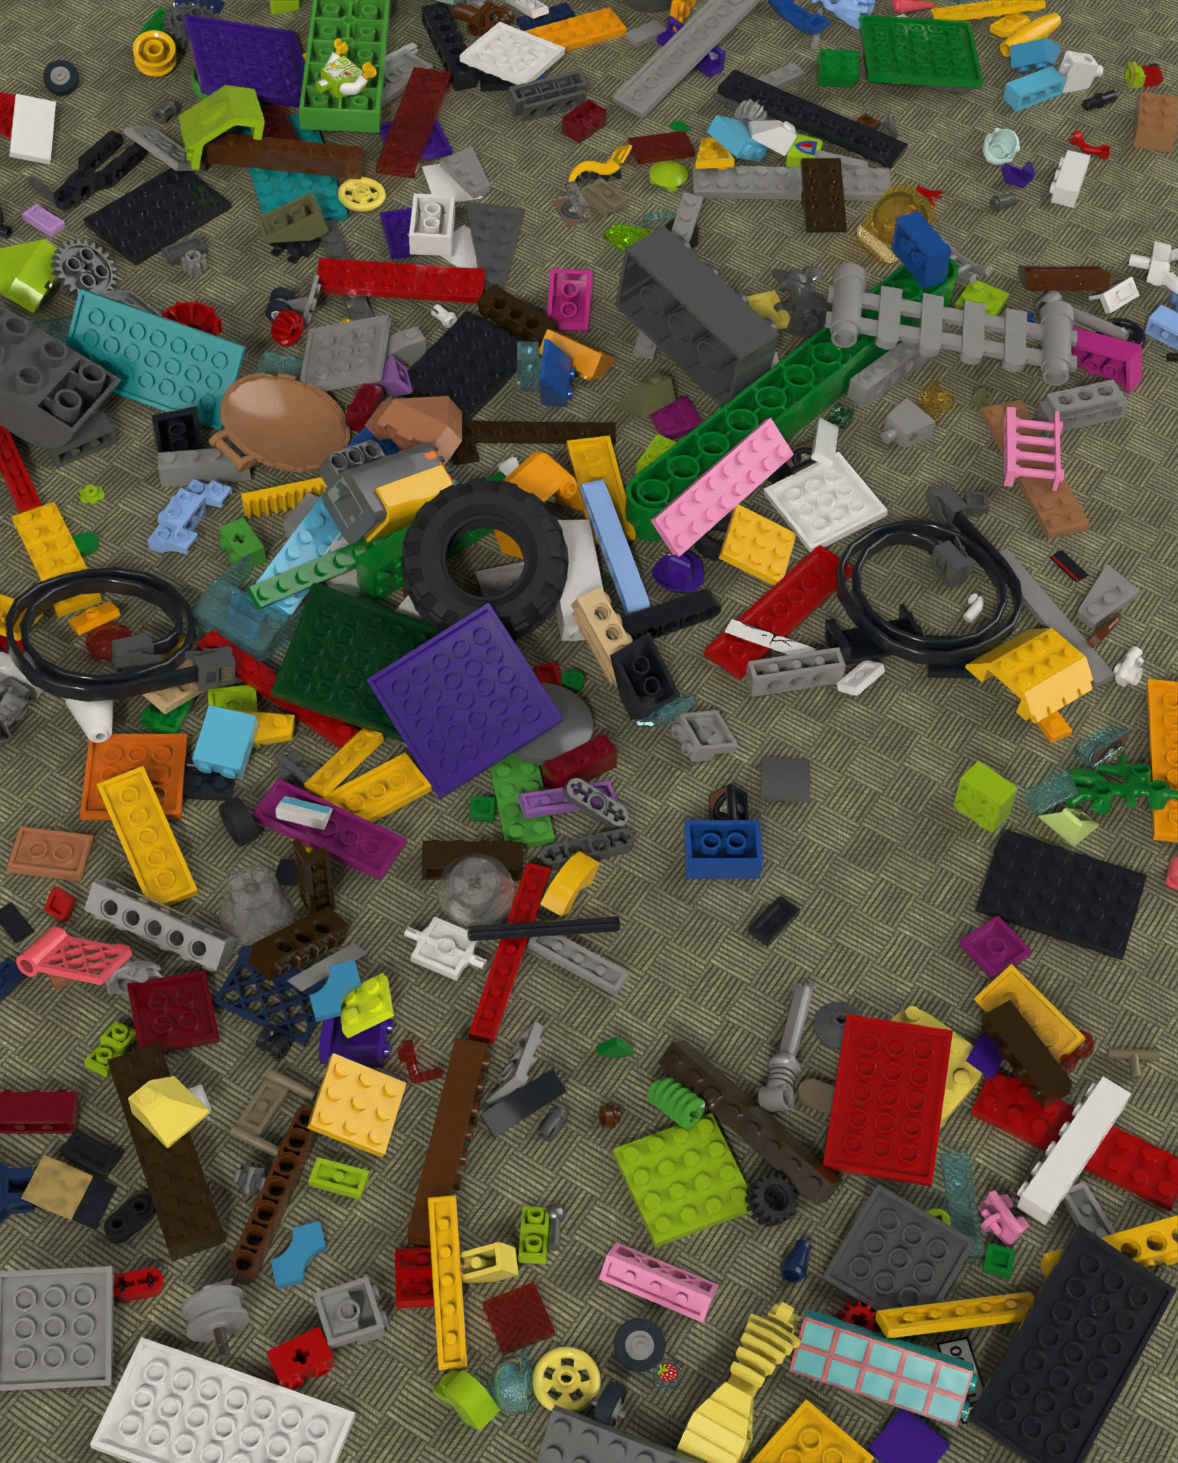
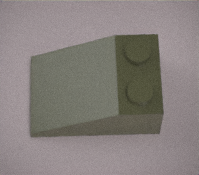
[257,191,330,243]

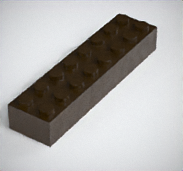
[107,1043,226,1262]

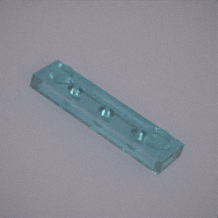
[940,1153,984,1260]

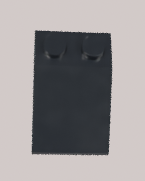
[152,406,203,454]
[610,633,681,720]

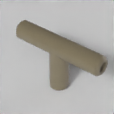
[1106,1048,1160,1080]

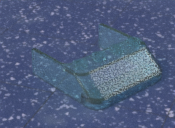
[192,554,305,661]

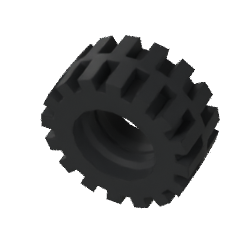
[745,1173,799,1227]

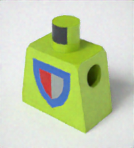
[786,133,823,167]

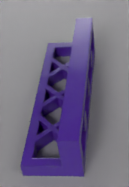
[657,16,725,78]

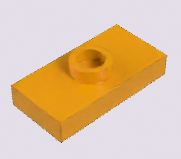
[68,601,121,635]

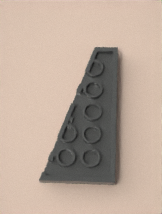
[465,201,525,293]

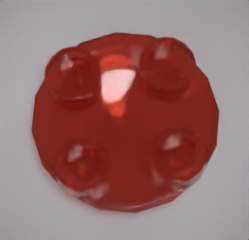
[85,622,132,660]

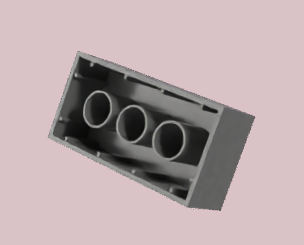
[615,226,780,408]

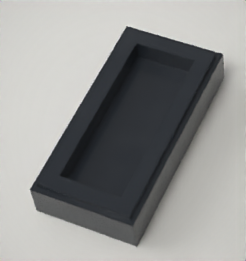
[59,1129,121,1180]

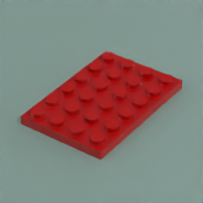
[823,1014,953,1187]

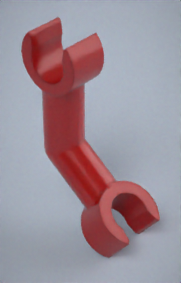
[1069,131,1111,159]

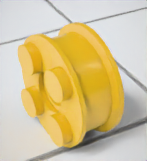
[133,30,177,77]

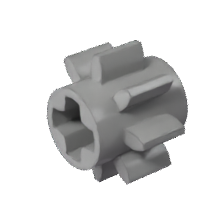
[181,250,207,276]

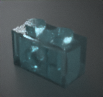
[517,342,542,391]

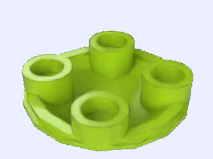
[649,161,688,192]

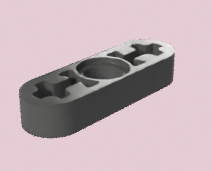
[563,778,629,829]

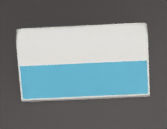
[275,796,332,830]

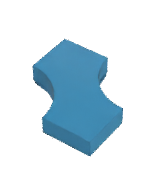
[309,960,361,1022]
[271,1221,326,1289]

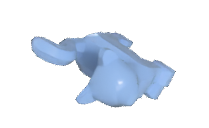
[811,0,876,30]

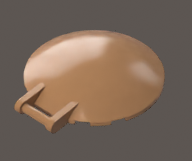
[209,373,350,472]

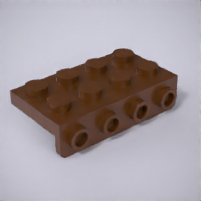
[1018,266,1111,291]

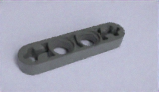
[540,829,634,871]

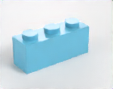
[1003,66,1066,112]

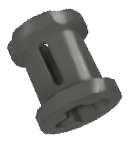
[152,99,178,124]

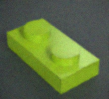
[308,1157,370,1200]

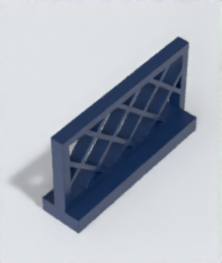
[213,946,326,1047]

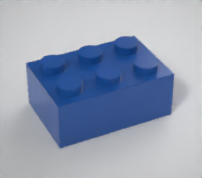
[891,211,951,289]
[683,820,763,879]

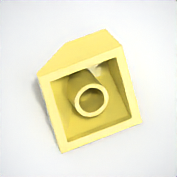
[128,1076,210,1149]

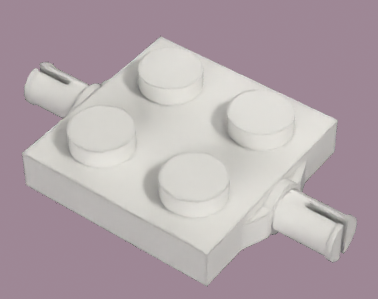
[404,916,487,981]

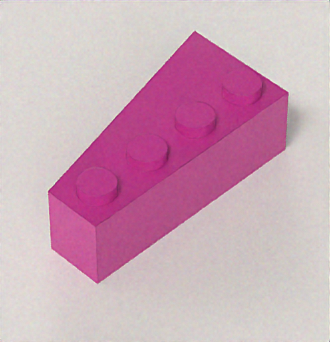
[1071,327,1142,393]

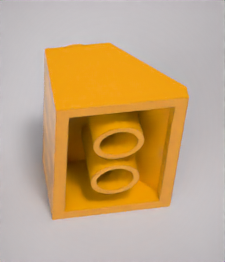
[538,329,617,381]

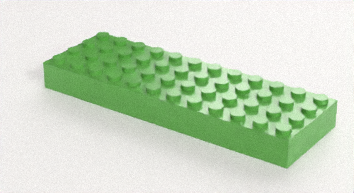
[299,0,392,133]

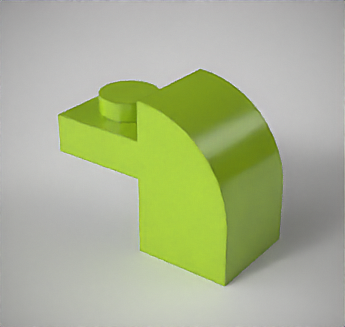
[432,1369,500,1431]

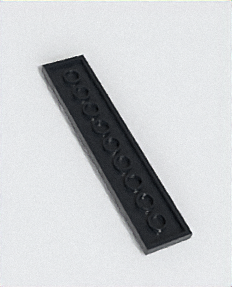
[717,69,908,169]

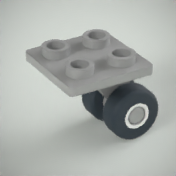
[265,274,321,325]

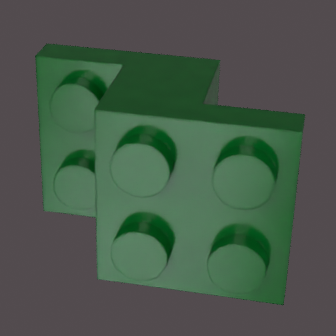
[816,49,859,88]

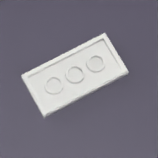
[9,94,56,165]

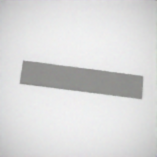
[287,943,368,991]

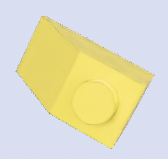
[460,1242,519,1284]

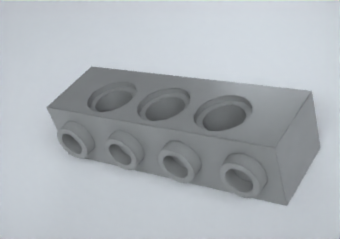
[745,647,846,697]

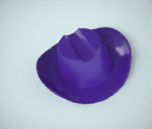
[652,551,704,593]

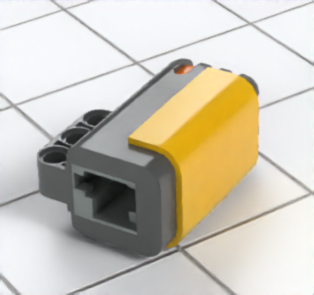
[319,440,458,544]

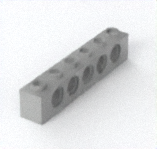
[847,323,951,408]
[84,878,237,972]

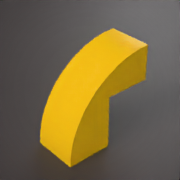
[540,851,600,917]

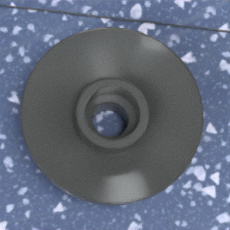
[814,1002,863,1050]

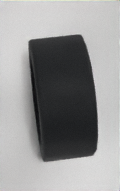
[218,797,259,847]

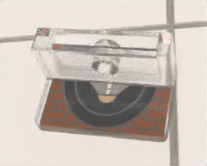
[552,181,590,227]

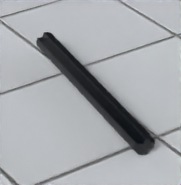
[467,916,620,941]

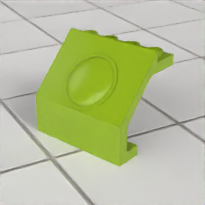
[178,85,265,170]

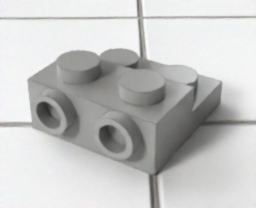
[671,710,739,762]
[313,1276,389,1350]

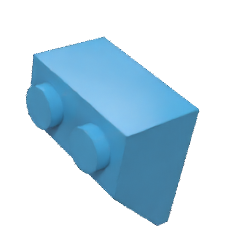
[1010,38,1061,73]

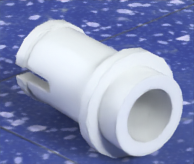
[431,304,457,328]

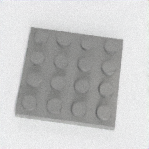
[300,314,391,391]
[0,1266,114,1391]

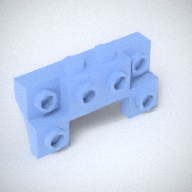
[147,479,232,555]

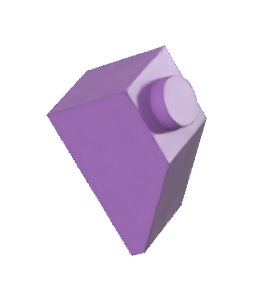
[375,356,413,396]

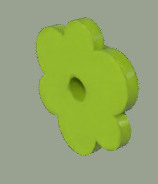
[79,484,105,504]

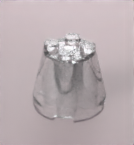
[438,854,514,929]
[218,865,296,950]

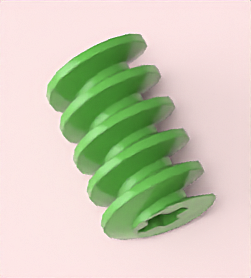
[647,1077,705,1130]

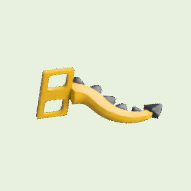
[565,145,632,196]

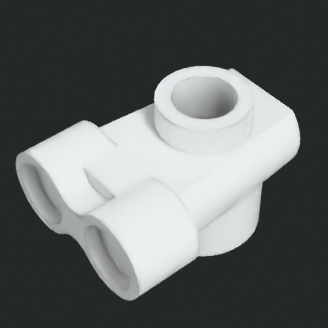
[1114,646,1144,687]

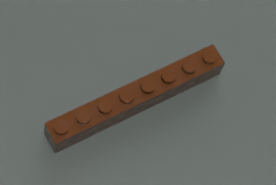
[202,132,364,180]
[407,1038,491,1248]

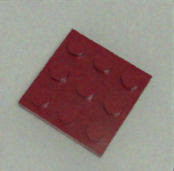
[127,970,219,1052]

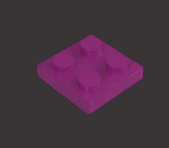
[649,396,703,440]
[959,916,1032,981]

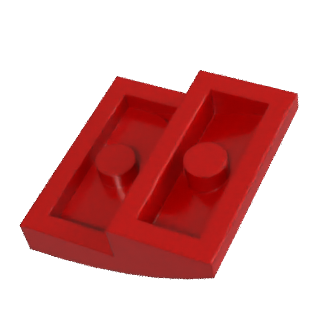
[395,1247,434,1309]

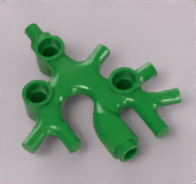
[1060,754,1178,814]

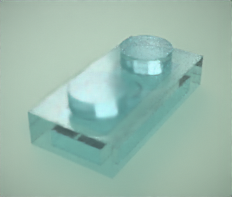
[258,351,303,381]
[1024,770,1079,816]

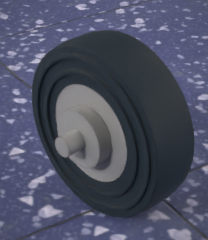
[43,60,79,96]
[614,1318,665,1372]
[592,1381,626,1427]

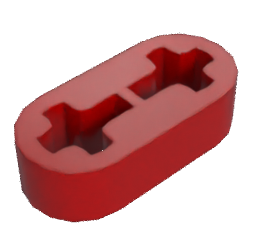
[113,1268,165,1303]

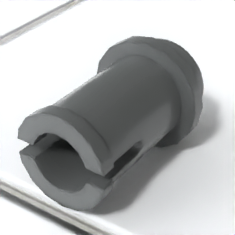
[989,192,1017,211]
[537,1106,568,1142]

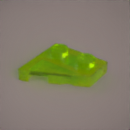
[603,223,654,253]

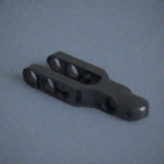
[54,130,147,210]

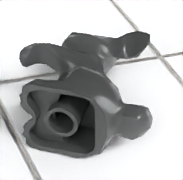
[771,266,832,338]

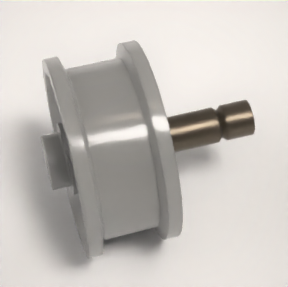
[181,1285,250,1359]

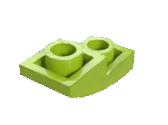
[84,1021,136,1078]
[518,1206,549,1264]

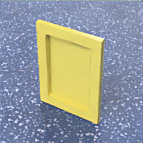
[746,290,790,330]

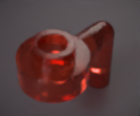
[1060,1031,1095,1073]
[397,1039,442,1084]

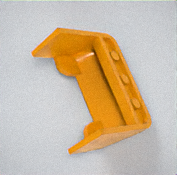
[493,451,585,559]

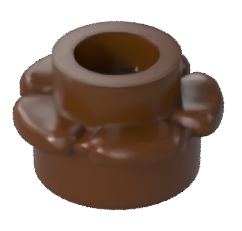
[599,1102,621,1129]

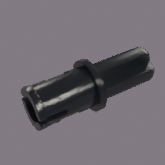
[1081,90,1117,111]

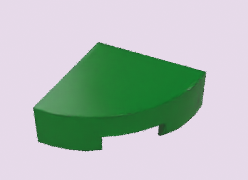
[596,1037,634,1058]

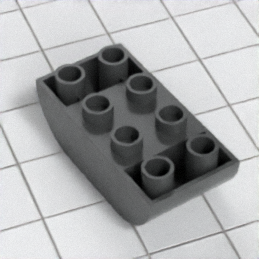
[0,304,121,448]

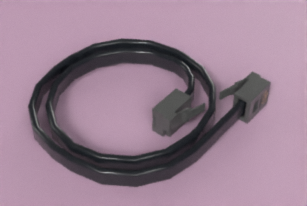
[836,483,1023,666]
[4,567,235,702]

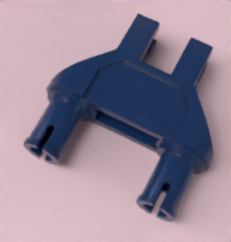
[0,1161,34,1224]

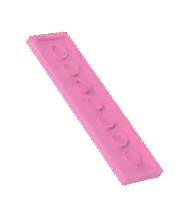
[650,418,794,557]

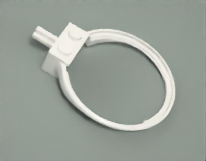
[1128,242,1178,294]

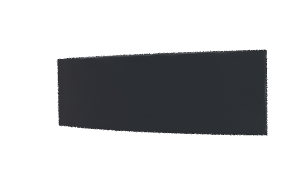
[480,1068,567,1138]

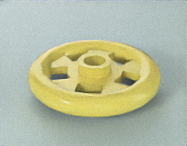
[337,177,386,212]
[532,1347,601,1413]

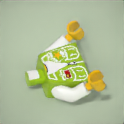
[316,38,377,98]

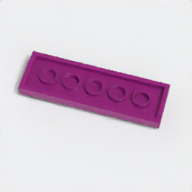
[251,778,406,881]

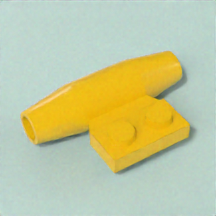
[990,12,1061,57]

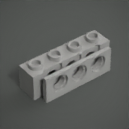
[1035,379,1128,435]

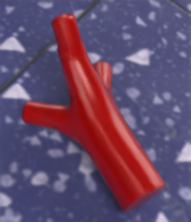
[915,185,944,207]

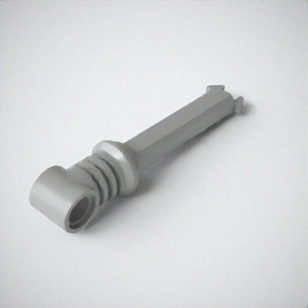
[758,981,817,1112]

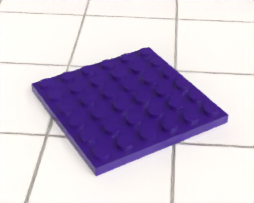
[183,14,305,107]
[367,603,564,800]

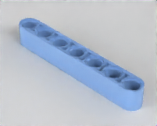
[580,479,650,616]

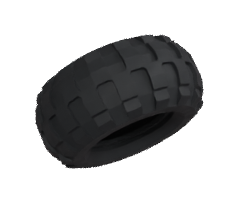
[401,478,569,641]

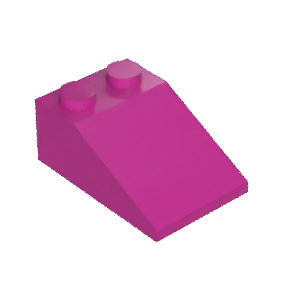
[547,269,594,332]

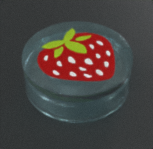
[652,1358,682,1390]

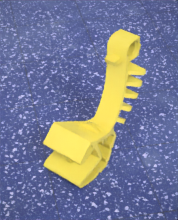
[676,1302,802,1463]

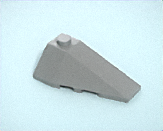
[385,326,426,365]

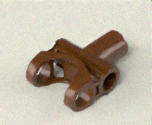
[454,1,514,37]

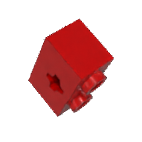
[266,1327,335,1390]

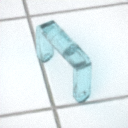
[643,211,676,234]

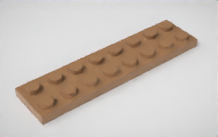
[981,399,1090,539]

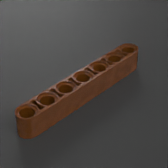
[230,1105,319,1285]

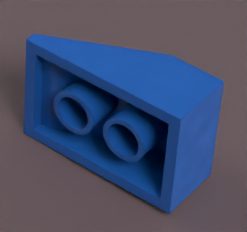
[539,339,575,407]

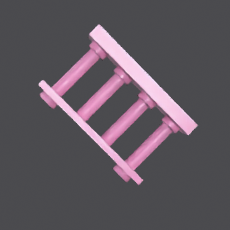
[1003,407,1064,491]

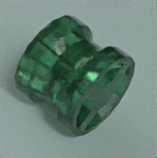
[828,403,854,430]

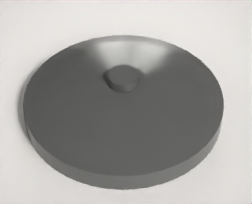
[513,683,593,765]

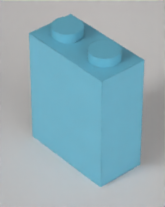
[707,115,768,162]
[192,705,259,779]

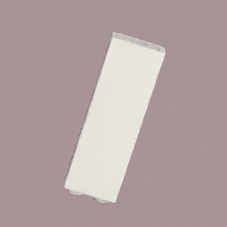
[556,519,608,641]

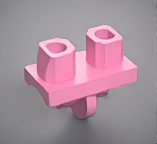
[978,1190,1029,1248]

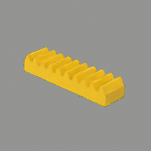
[241,477,327,519]

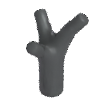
[879,113,899,138]

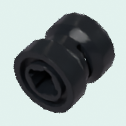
[256,1024,293,1061]

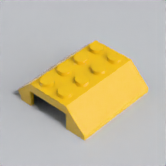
[965,628,1093,723]

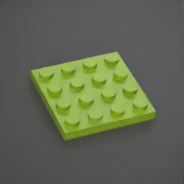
[612,1113,751,1248]

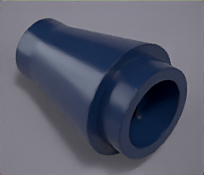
[780,1239,812,1283]

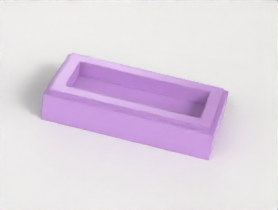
[21,204,66,237]

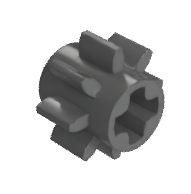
[234,1161,268,1195]

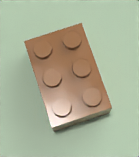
[1133,92,1178,153]

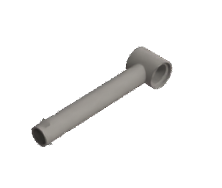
[1035,290,1130,341]

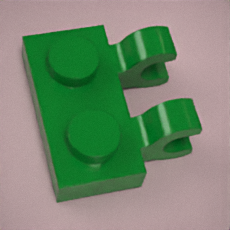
[140,698,194,734]

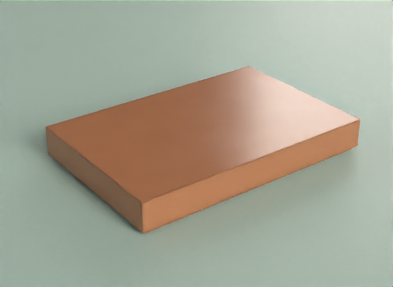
[6,826,94,882]

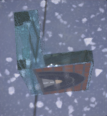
[1074,725,1131,769]

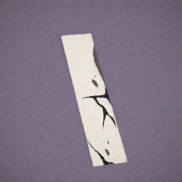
[725,619,816,655]

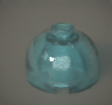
[487,1353,536,1415]

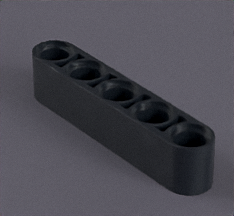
[621,589,722,641]

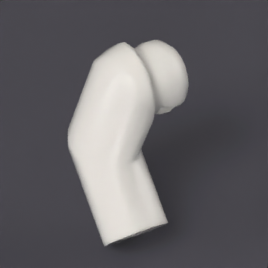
[963,593,984,623]

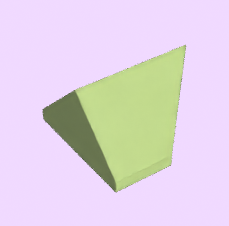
[1038,808,1099,847]

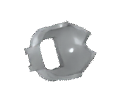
[105,960,163,998]

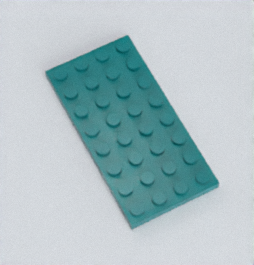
[235,114,348,222]
[65,289,246,431]

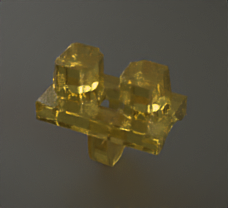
[918,381,954,424]

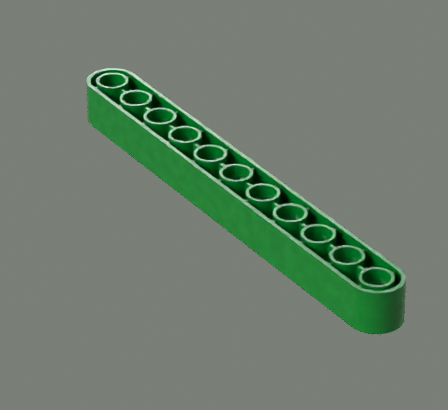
[625,258,958,542]

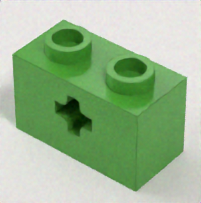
[218,517,266,572]

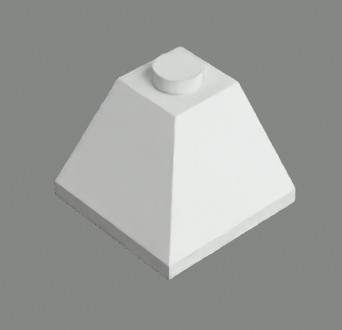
[748,120,797,156]

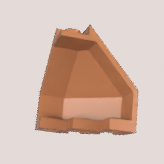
[365,396,462,465]

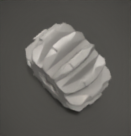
[734,99,768,126]

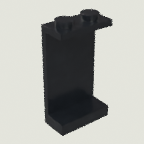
[825,604,923,665]

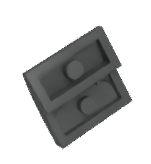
[760,757,810,803]

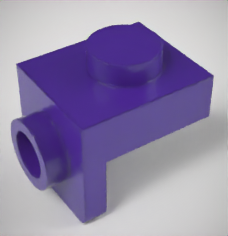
[1001,161,1035,189]

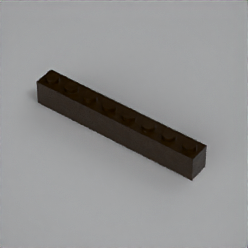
[658,1040,843,1205]

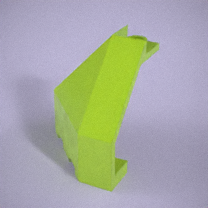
[0,239,59,313]

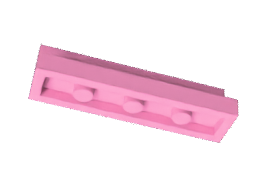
[599,1242,719,1323]

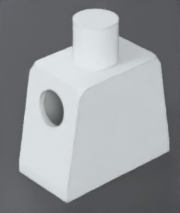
[1058,51,1103,93]

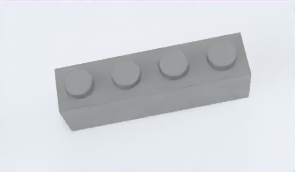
[158,446,251,487]

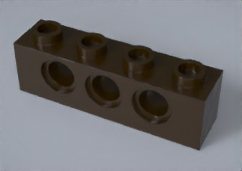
[477,284,559,349]
[248,906,349,981]

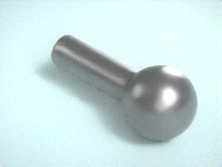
[544,1203,566,1251]

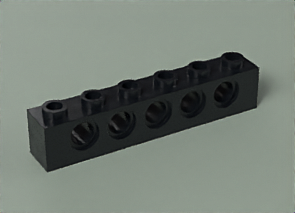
[421,2,479,91]

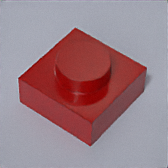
[43,886,78,922]

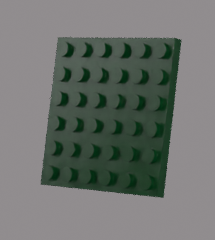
[270,582,440,743]

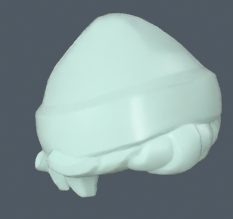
[982,128,1020,165]

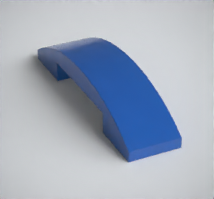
[767,0,831,34]

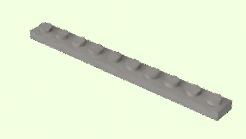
[633,193,703,360]

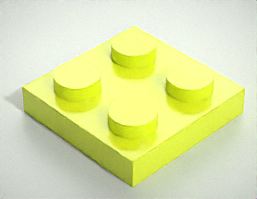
[340,973,394,1038]

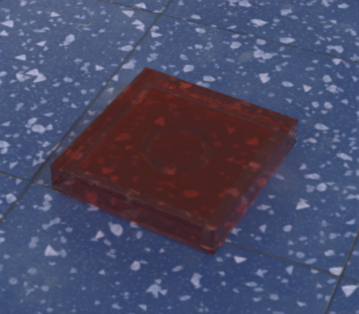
[482,1282,555,1356]

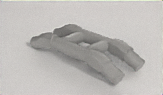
[942,237,992,283]

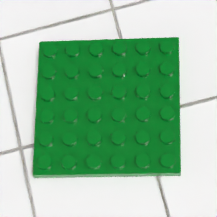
[859,15,983,89]

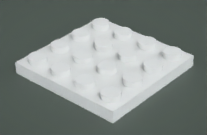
[460,22,565,85]
[764,452,888,553]

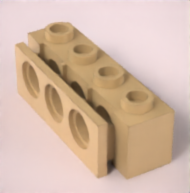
[571,587,633,687]

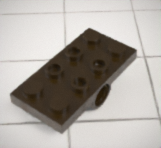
[800,158,847,233]

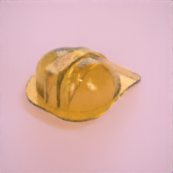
[856,184,935,264]

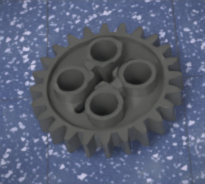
[163,2,223,51]
[50,238,118,300]

